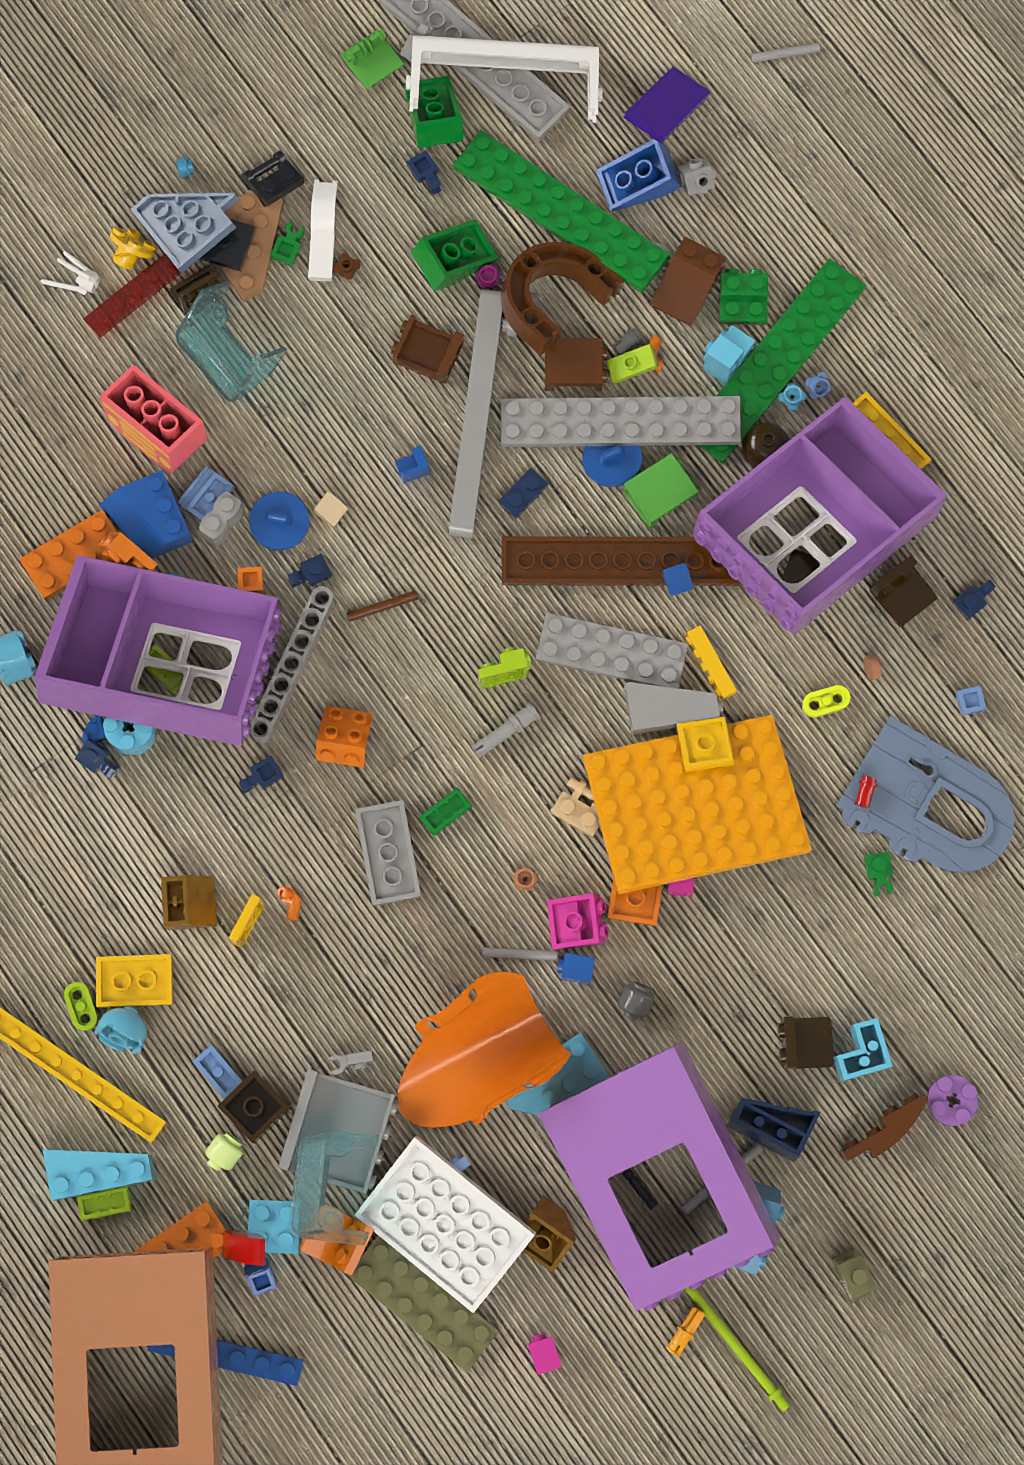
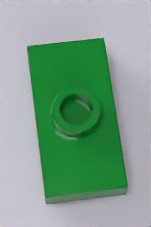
[418,787,473,837]

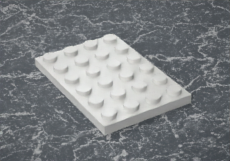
[354,1135,536,1313]

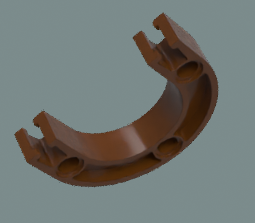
[501,242,624,356]

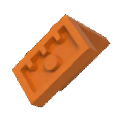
[299,1203,374,1276]

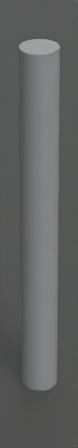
[680,1143,763,1216]

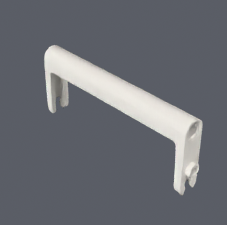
[406,35,603,123]

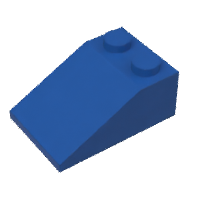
[596,139,682,212]

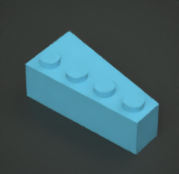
[43,1150,156,1201]

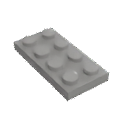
[355,800,421,906]

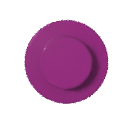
[476,265,500,289]

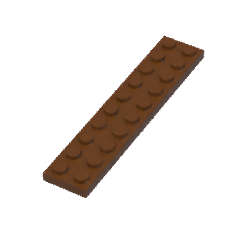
[502,536,743,586]

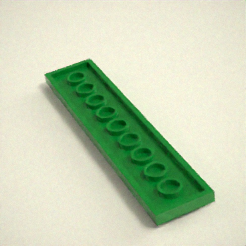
[453,130,670,293]
[697,258,867,464]

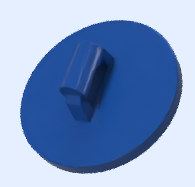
[582,445,642,487]
[249,492,309,551]

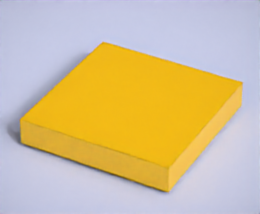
[676,717,734,772]
[228,894,265,948]

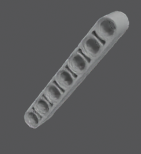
[250,586,334,743]

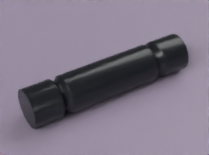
[622,1168,658,1210]

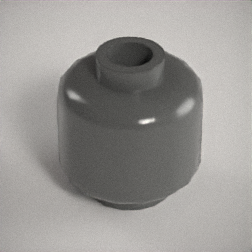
[618,981,655,1021]

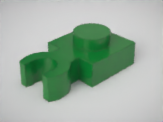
[270,222,304,267]
[863,851,893,897]

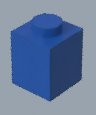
[557,953,595,985]

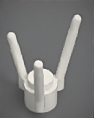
[41,251,101,295]

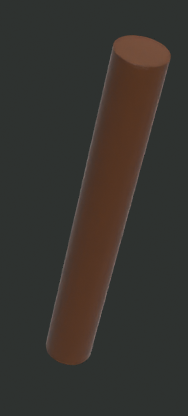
[346,590,418,622]

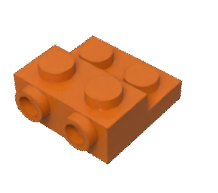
[98,532,158,571]

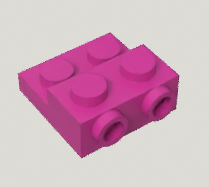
[547,893,609,950]

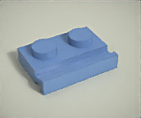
[177,466,235,521]

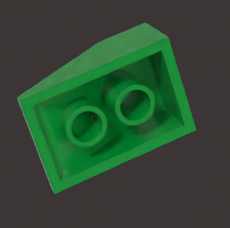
[403,76,464,148]
[411,219,499,292]

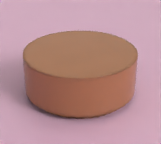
[863,655,882,680]

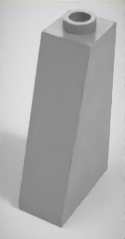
[624,682,723,735]

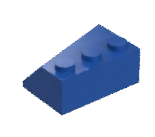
[99,470,193,559]

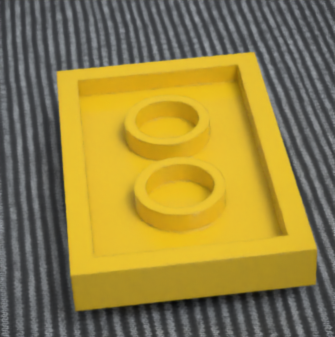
[96,954,173,1008]

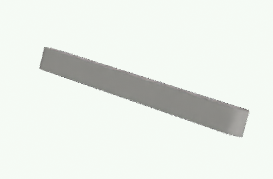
[449,289,503,539]

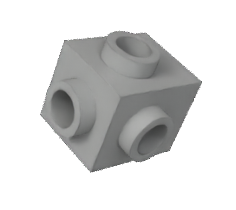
[677,158,716,196]

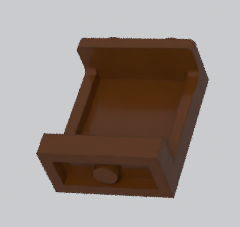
[391,314,464,384]
[545,338,607,391]

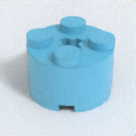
[0,631,36,687]
[103,717,156,755]

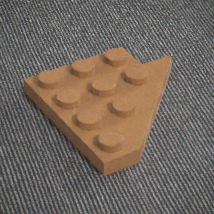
[218,190,284,303]

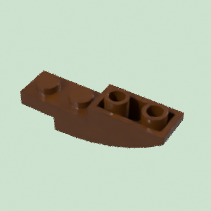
[840,1093,928,1162]

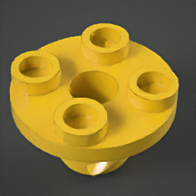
[109,226,157,269]

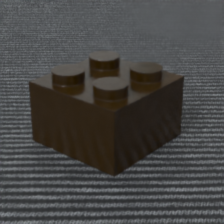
[217,1070,291,1144]

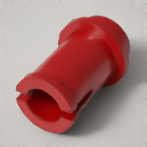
[854,776,878,808]

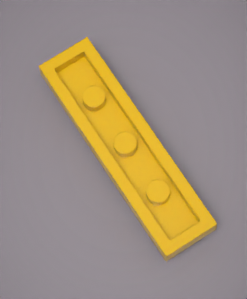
[852,392,932,470]

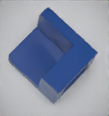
[395,445,430,484]

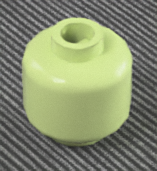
[205,1132,243,1171]

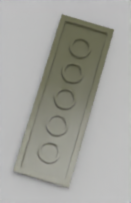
[347,1235,499,1373]

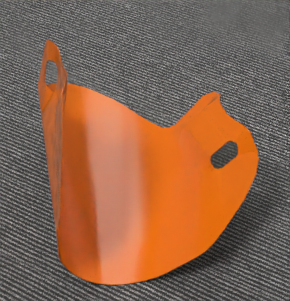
[397,971,572,1128]

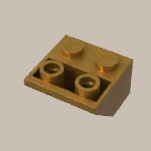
[161,875,217,930]

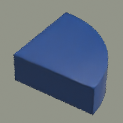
[82,716,107,745]

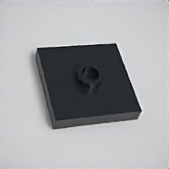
[199,219,256,272]

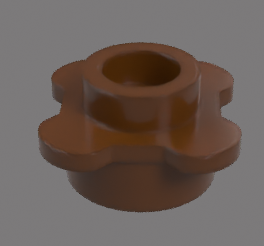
[333,253,361,280]

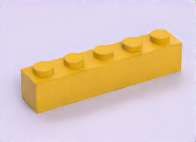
[685,625,737,701]

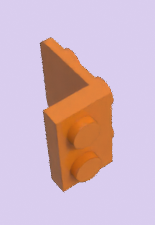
[316,706,373,768]

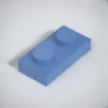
[192,1045,242,1099]

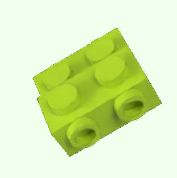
[478,647,531,689]

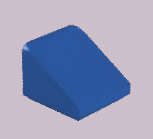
[662,563,693,597]
[244,1258,278,1296]

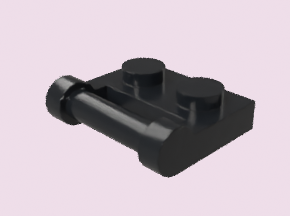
[241,150,304,207]

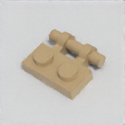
[550,777,600,838]

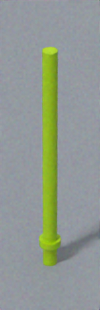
[685,1287,791,1412]

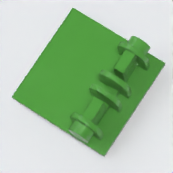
[340,29,404,90]

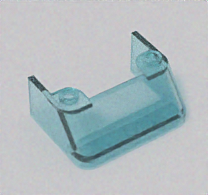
[176,281,287,402]
[289,1131,379,1246]

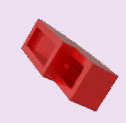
[223,1230,265,1266]

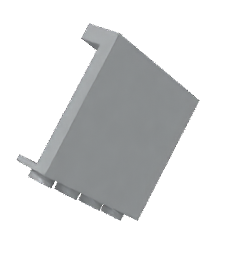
[278,1069,399,1194]

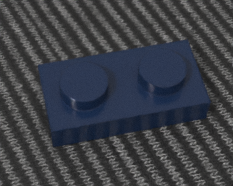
[499,468,549,519]

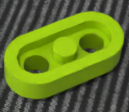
[64,982,99,1031]

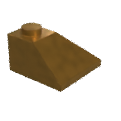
[522,1195,576,1273]

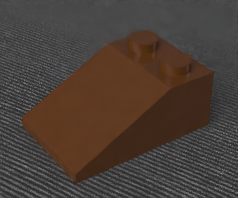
[650,236,726,326]

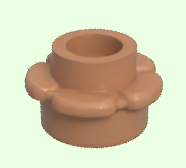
[513,867,537,891]

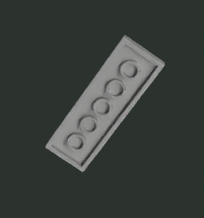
[536,613,688,689]

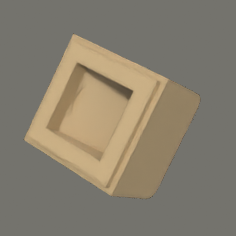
[314,491,348,527]

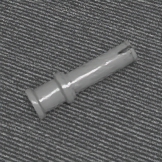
[471,702,541,759]

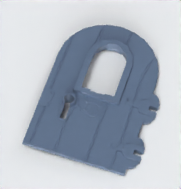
[835,716,1015,873]

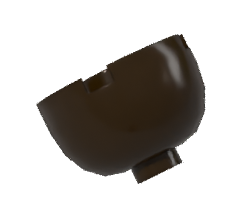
[742,422,789,468]

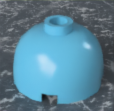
[94,1006,147,1054]

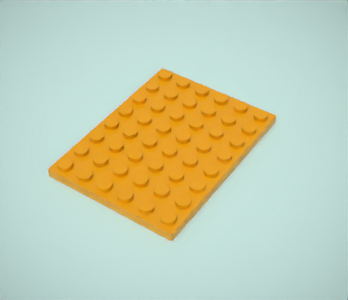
[583,714,812,894]

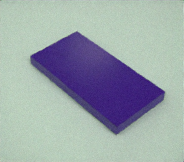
[623,66,710,144]

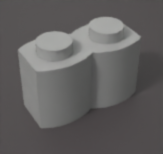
[199,492,244,547]

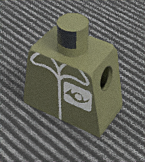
[831,1249,877,1304]

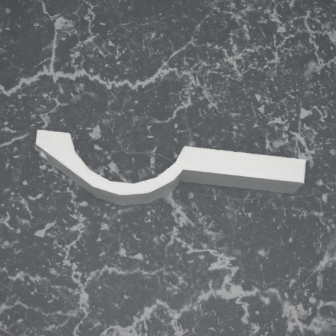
[308,180,338,282]

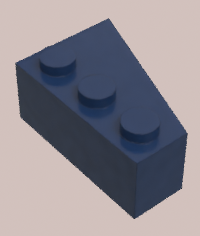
[726,1098,821,1162]

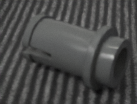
[612,328,643,355]

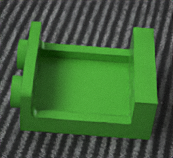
[623,453,699,529]

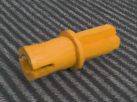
[666,1306,705,1358]

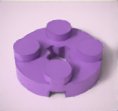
[926,1075,978,1126]

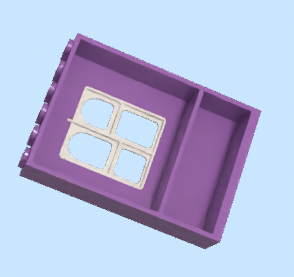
[692,397,947,636]
[34,555,282,746]

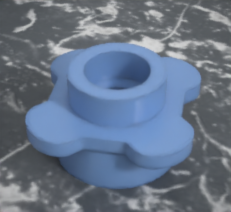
[805,372,831,399]

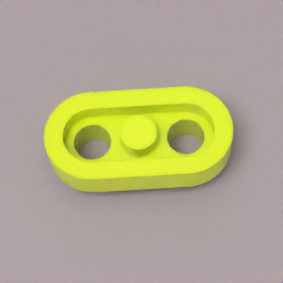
[802,685,851,718]

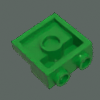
[719,268,768,325]

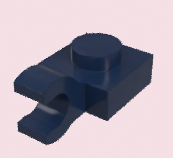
[406,150,442,195]
[287,553,332,588]
[952,579,996,621]
[75,738,120,779]
[239,756,284,794]

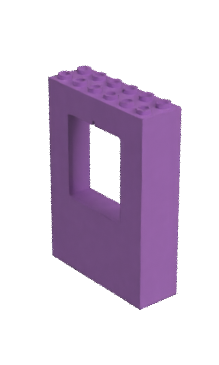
[538,1041,781,1312]

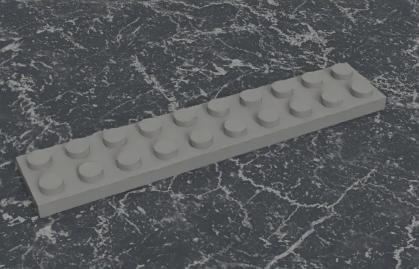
[376,0,570,142]
[501,396,740,447]

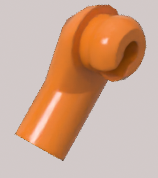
[649,336,664,372]
[277,886,302,921]

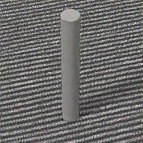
[751,42,820,63]
[483,947,557,961]

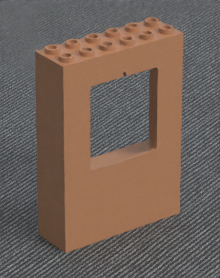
[48,1247,223,1465]

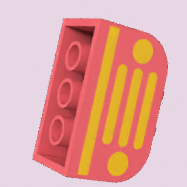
[99,364,207,473]

